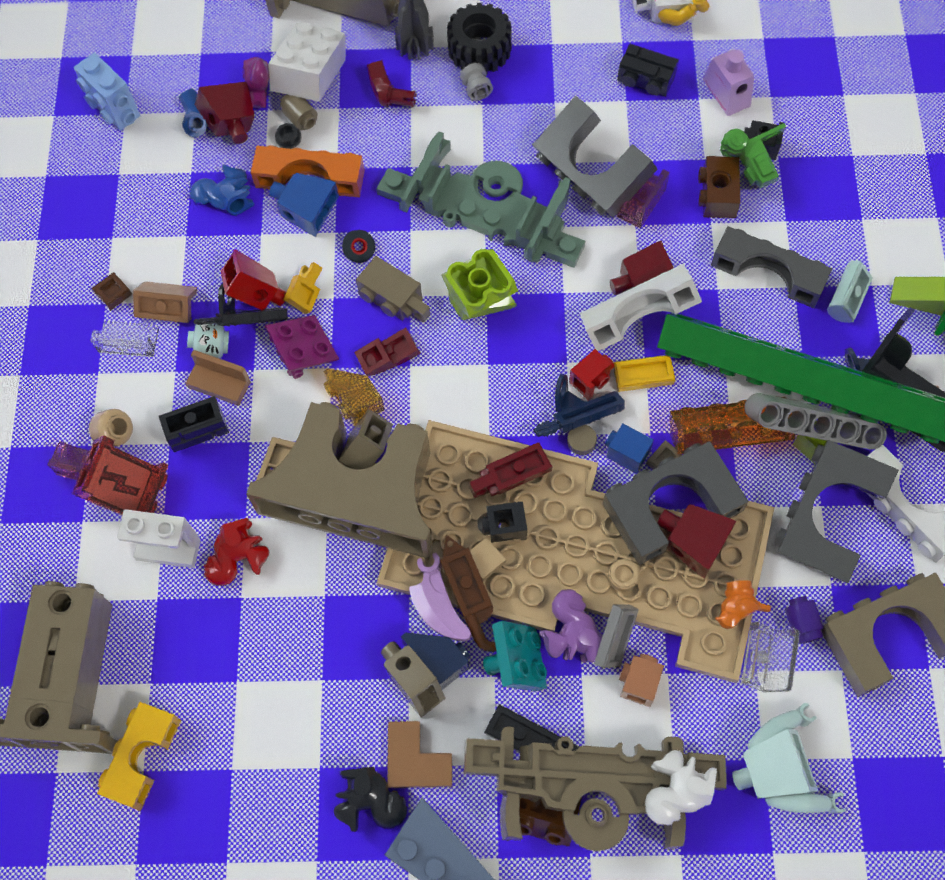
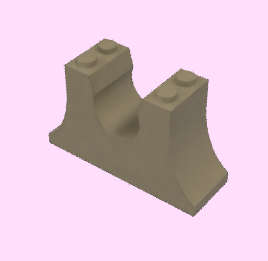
[246,402,433,559]

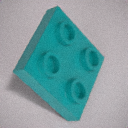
[483,621,547,691]

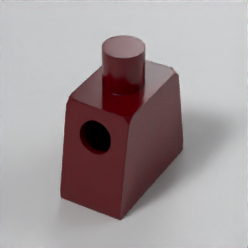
[195,81,254,144]
[609,241,674,295]
[657,504,737,579]

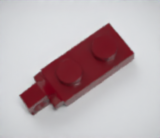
[469,443,553,499]

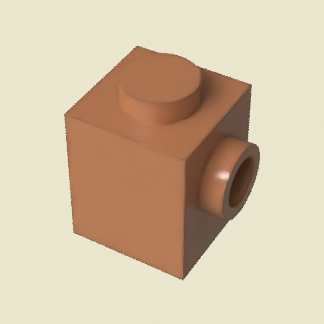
[619,654,664,707]

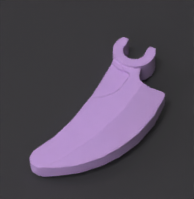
[409,553,472,642]

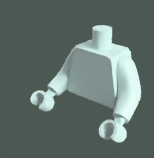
[732,703,846,814]

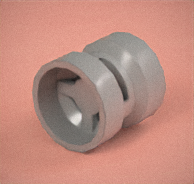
[460,63,493,101]

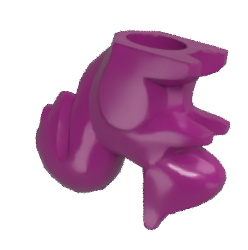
[243,57,269,108]

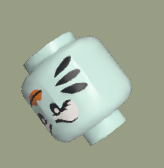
[187,323,229,359]

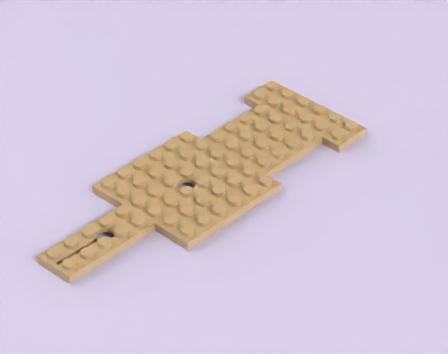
[256,420,774,683]

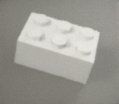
[268,22,346,102]

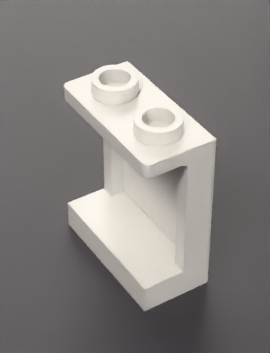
[117,509,201,568]

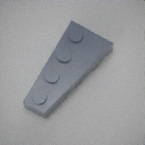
[385,798,495,880]

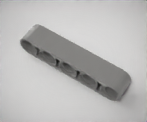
[744,393,887,449]

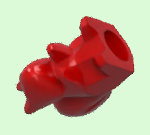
[204,518,270,586]

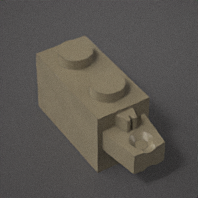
[356,256,431,323]
[339,408,393,470]

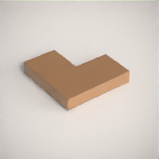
[387,721,452,788]

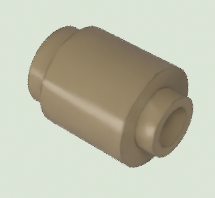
[280,94,318,131]

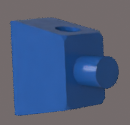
[269,173,339,237]

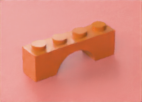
[251,145,365,198]

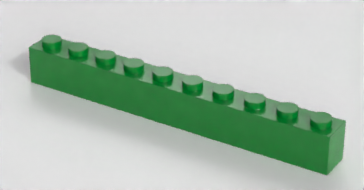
[657,313,945,444]

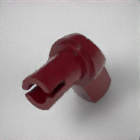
[367,60,417,108]

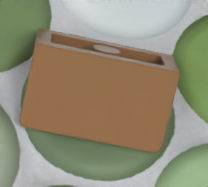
[133,282,197,323]
[185,350,251,406]

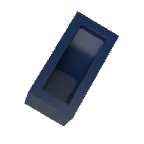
[401,632,470,690]

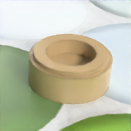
[608,559,640,592]

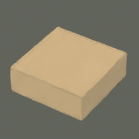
[470,537,506,582]

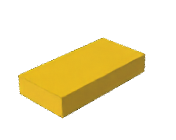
[614,355,676,392]

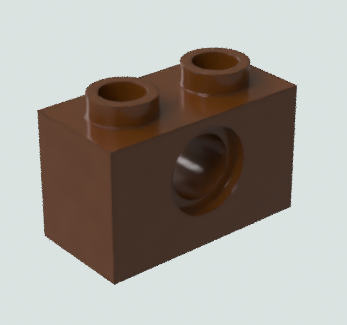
[698,156,741,218]

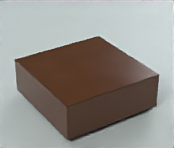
[92,272,132,311]

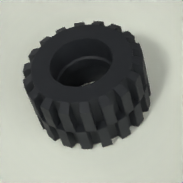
[447,2,512,74]

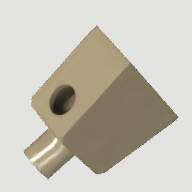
[381,641,446,718]

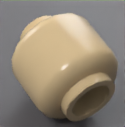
[89,409,133,448]

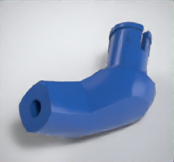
[179,88,208,137]

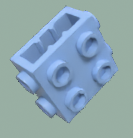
[73,52,141,131]

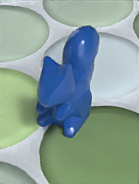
[190,165,254,216]

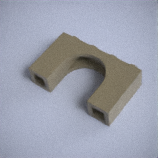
[821,572,945,697]

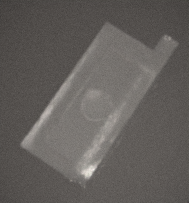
[90,321,159,357]
[741,622,800,693]

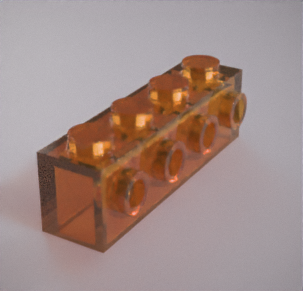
[670,396,795,454]

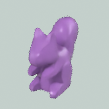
[539,589,603,663]

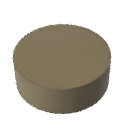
[567,425,597,455]

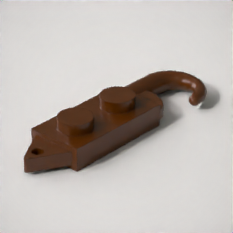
[440,535,496,652]

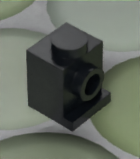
[744,120,784,160]
[481,501,528,543]

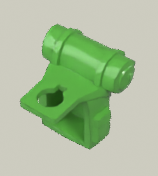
[720,123,786,189]

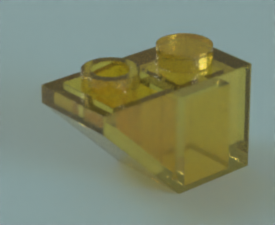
[323,368,385,426]

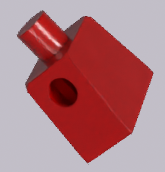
[221,249,287,310]

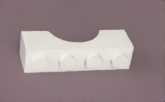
[579,263,702,351]
[860,445,945,563]

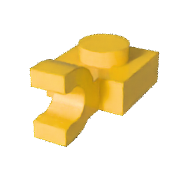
[283,262,322,314]

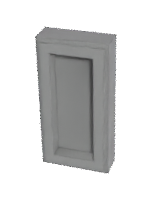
[594,605,638,668]

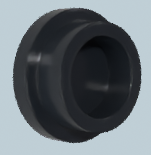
[275,123,302,149]

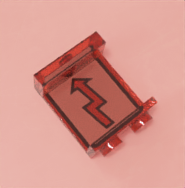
[72,435,168,515]

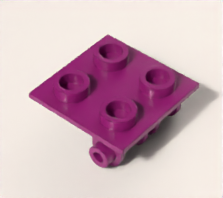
[265,315,339,379]

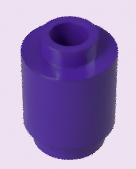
[785,596,824,644]

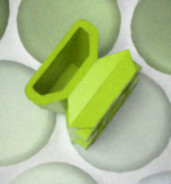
[441,249,518,321]

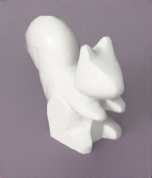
[645,750,717,825]

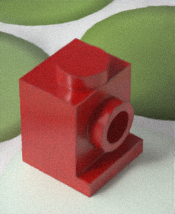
[569,349,615,400]

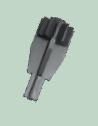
[395,0,434,60]

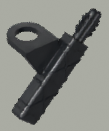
[193,283,288,326]

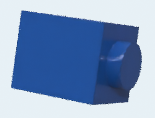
[605,423,654,474]

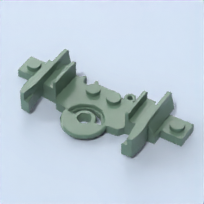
[376,132,585,268]

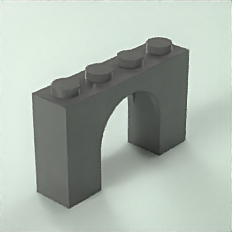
[532,95,658,218]
[774,440,899,583]
[603,441,749,565]

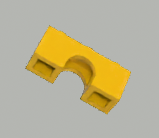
[97,701,181,811]

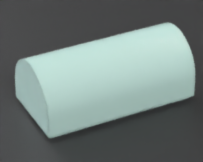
[827,260,873,323]

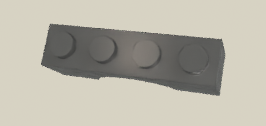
[711,226,833,308]

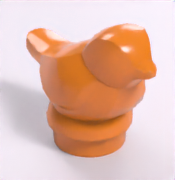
[715,580,771,629]

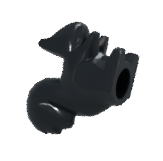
[333,767,407,832]

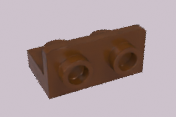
[519,797,582,846]

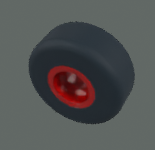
[342,230,375,263]

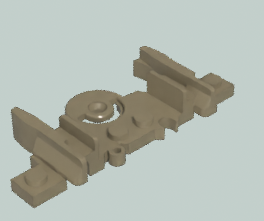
[464,727,727,851]

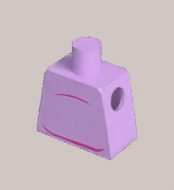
[703,49,754,116]

